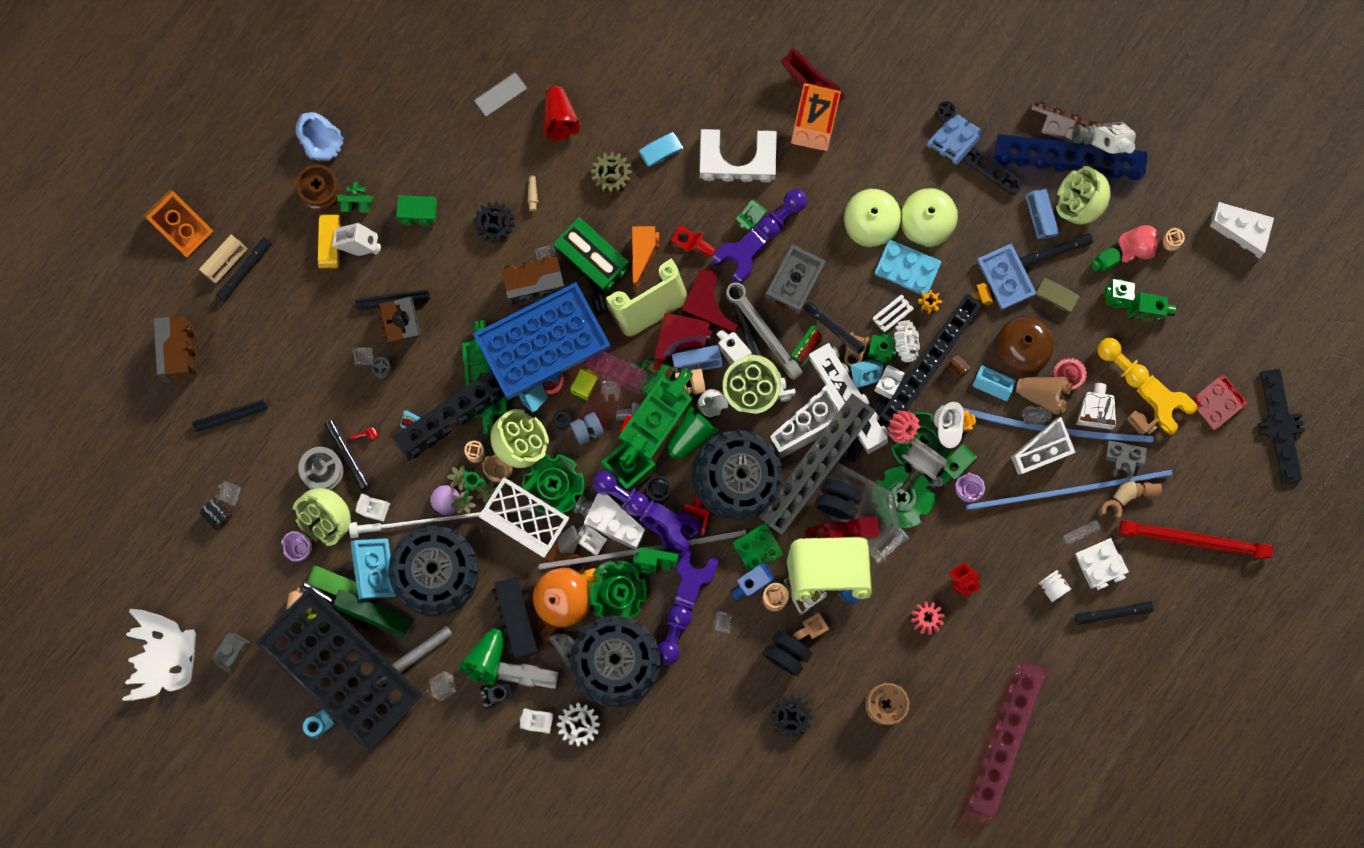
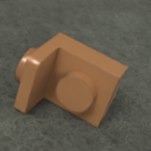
[1127,410,1159,435]

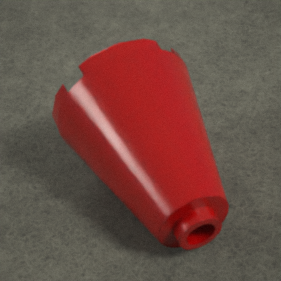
[543,86,581,140]

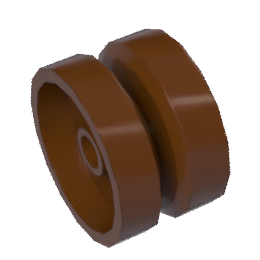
[296,164,341,211]

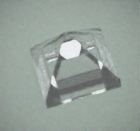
[535,244,556,262]
[353,348,374,365]
[713,611,731,633]

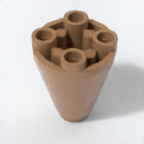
[1016,377,1072,415]

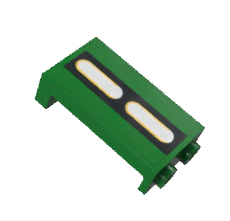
[553,217,629,293]

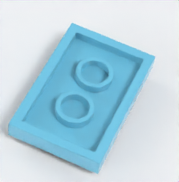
[874,240,942,294]
[350,539,396,599]

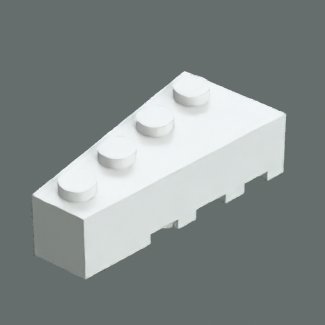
[770,385,841,459]

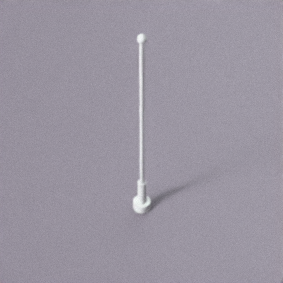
[349,504,532,538]

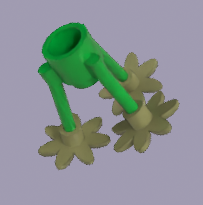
[447,466,496,514]

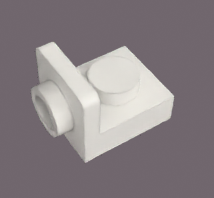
[874,365,904,399]
[773,373,796,402]
[576,525,607,555]

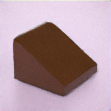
[948,355,971,377]
[533,621,564,647]

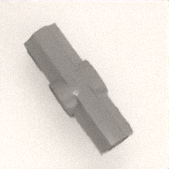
[498,663,558,689]

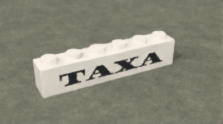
[809,343,889,454]

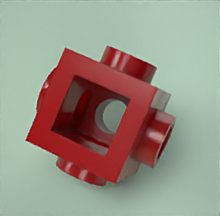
[949,562,981,598]

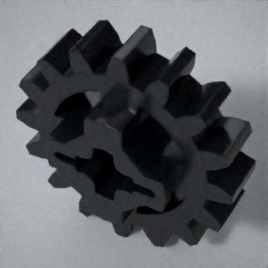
[474,201,515,243]
[770,695,813,739]

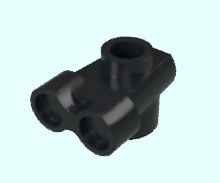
[480,684,513,709]

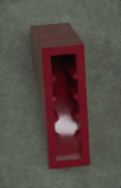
[682,269,737,334]
[653,313,712,370]

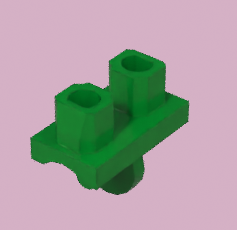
[337,182,374,212]

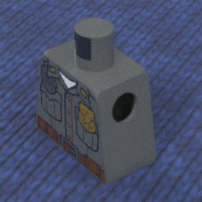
[213,633,251,674]

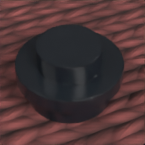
[553,411,572,430]

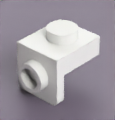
[355,494,390,522]
[520,709,553,733]

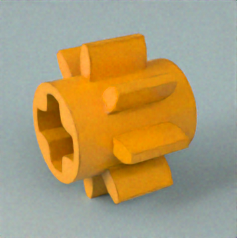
[918,289,942,315]
[963,410,976,433]

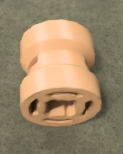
[1162,228,1185,251]
[464,441,485,463]

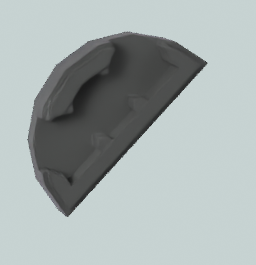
[548,633,575,669]

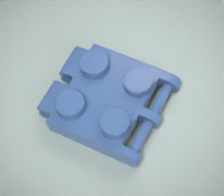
[927,115,981,165]

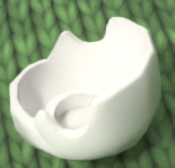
[698,389,729,417]

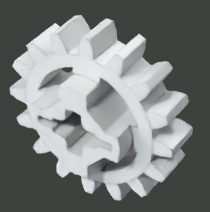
[894,320,920,362]
[557,703,600,747]

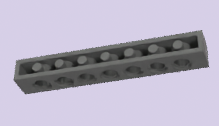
[759,393,876,535]

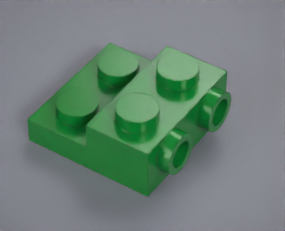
[633,547,678,575]

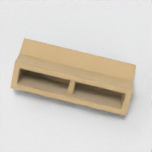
[199,235,247,284]

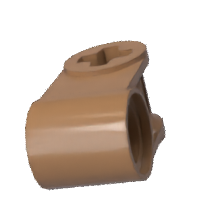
[843,332,869,371]

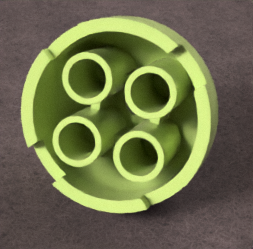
[1056,166,1110,225]
[900,188,958,247]
[844,189,901,247]
[723,355,781,414]
[490,409,549,468]
[293,488,351,546]

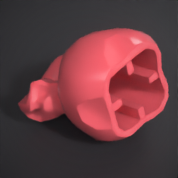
[1118,225,1158,263]

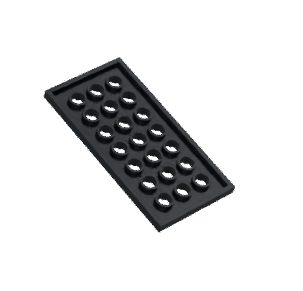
[255,586,423,753]

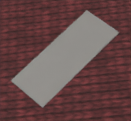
[474,73,527,116]

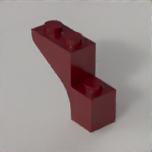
[781,48,846,105]
[805,517,880,540]

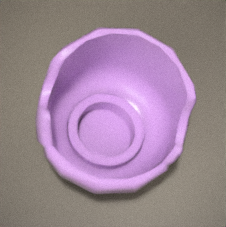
[955,473,985,502]
[430,485,460,516]
[281,531,312,562]

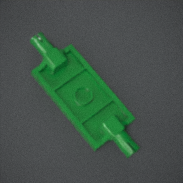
[462,321,507,435]
[617,368,693,467]

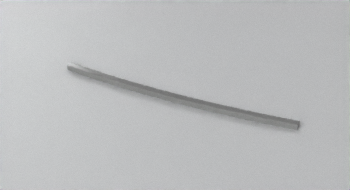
[538,530,746,570]

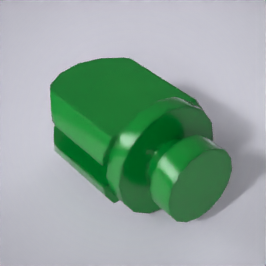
[1091,248,1120,272]

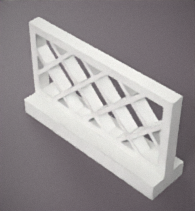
[478,477,569,558]

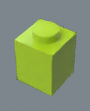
[570,369,598,401]

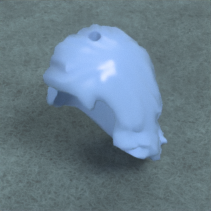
[296,112,343,162]

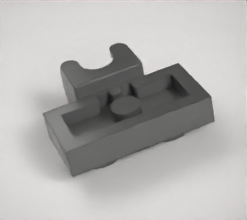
[1105,441,1147,479]

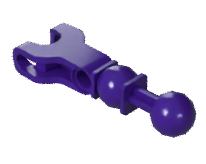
[711,189,807,284]
[593,471,701,556]
[658,549,718,665]

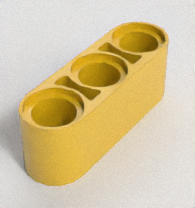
[318,215,340,268]

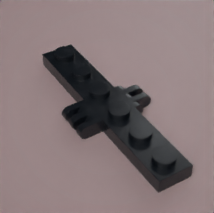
[1257,369,1305,484]

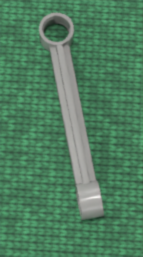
[726,283,803,380]

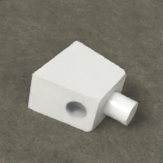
[332,223,381,256]

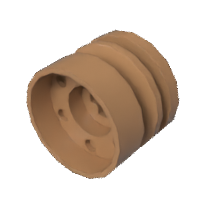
[865,683,909,725]

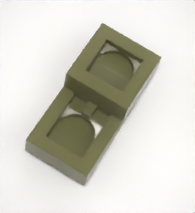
[1036,278,1080,313]

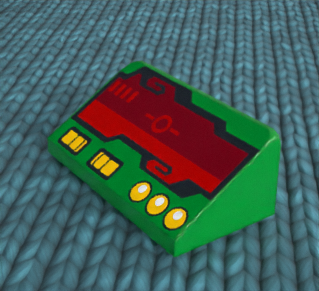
[791,325,823,367]

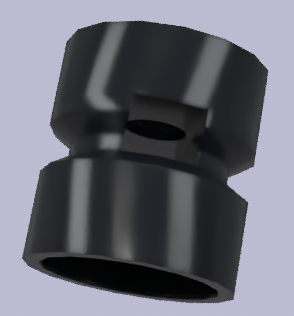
[646,476,671,505]

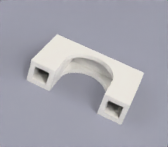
[700,129,776,182]

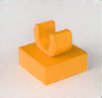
[970,283,994,306]

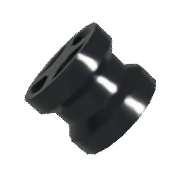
[936,101,956,123]

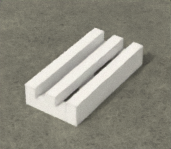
[872,294,914,334]

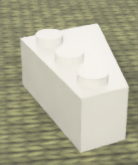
[1210,202,1274,259]
[1011,417,1075,475]
[584,494,645,549]

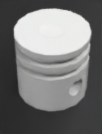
[1039,570,1071,602]

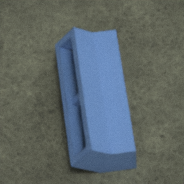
[1025,189,1059,239]
[672,345,723,373]

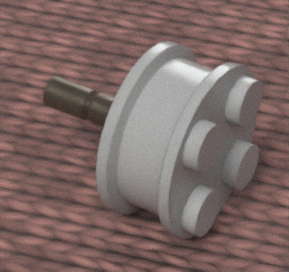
[900,439,948,492]
[298,447,343,490]

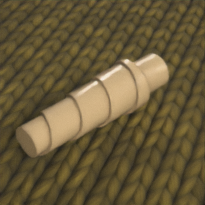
[527,176,538,211]

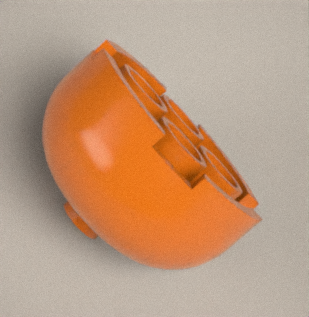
[533,568,591,627]

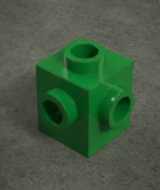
[1104,279,1135,308]
[868,334,896,363]

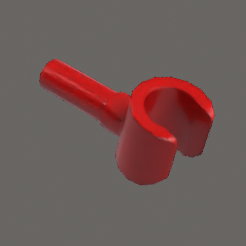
[350,428,379,441]

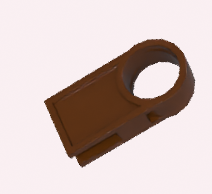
[545,544,585,574]

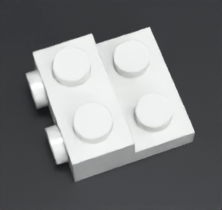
[1075,538,1128,590]

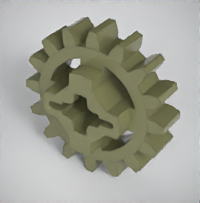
[591,152,632,194]

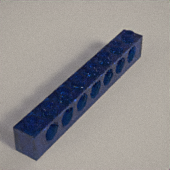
[993,134,1148,180]

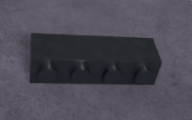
[492,576,538,660]

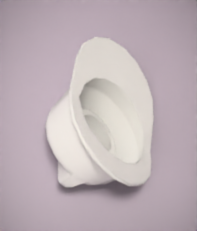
[934,402,964,448]

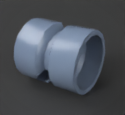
[570,412,604,446]

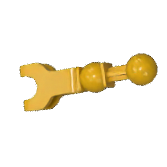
[1097,338,1197,435]

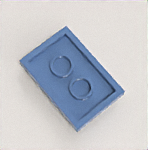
[977,243,1037,311]

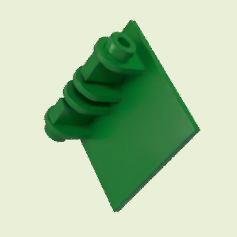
[732,523,784,572]

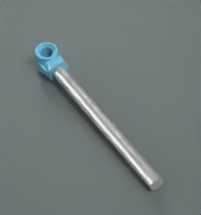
[303,626,453,738]

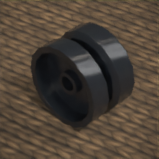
[814,479,863,521]
[762,631,813,677]

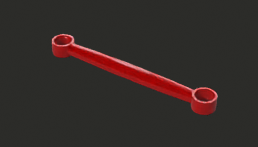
[1118,520,1274,559]

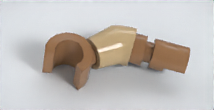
[1098,481,1162,518]

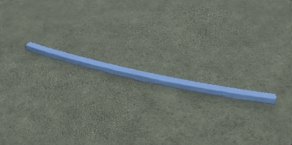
[962,407,1154,443]
[966,470,1172,510]

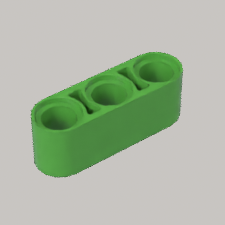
[307,566,358,597]

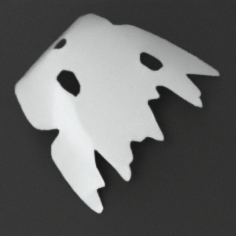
[122,609,196,701]

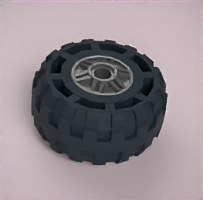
[691,430,783,520]
[388,525,479,617]
[570,616,660,707]

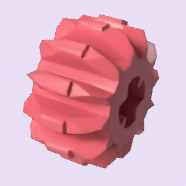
[887,411,920,444]
[911,602,944,635]

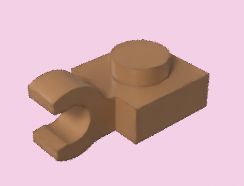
[793,613,829,641]

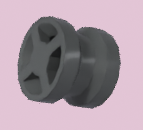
[1072,124,1094,145]
[371,357,392,379]
[573,495,594,518]

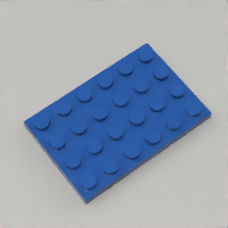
[473,283,611,400]

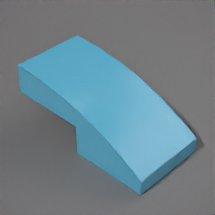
[639,132,683,167]

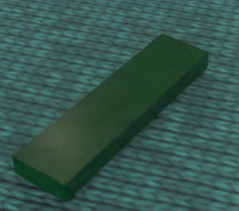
[332,589,411,638]

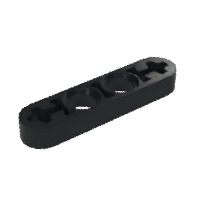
[962,146,1022,195]

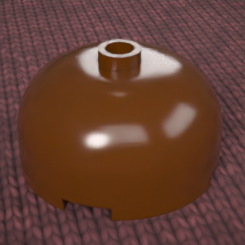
[996,316,1054,375]

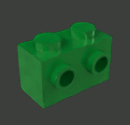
[397,195,438,226]

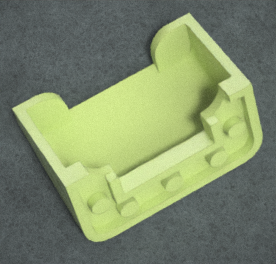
[606,258,688,337]
[787,537,871,601]

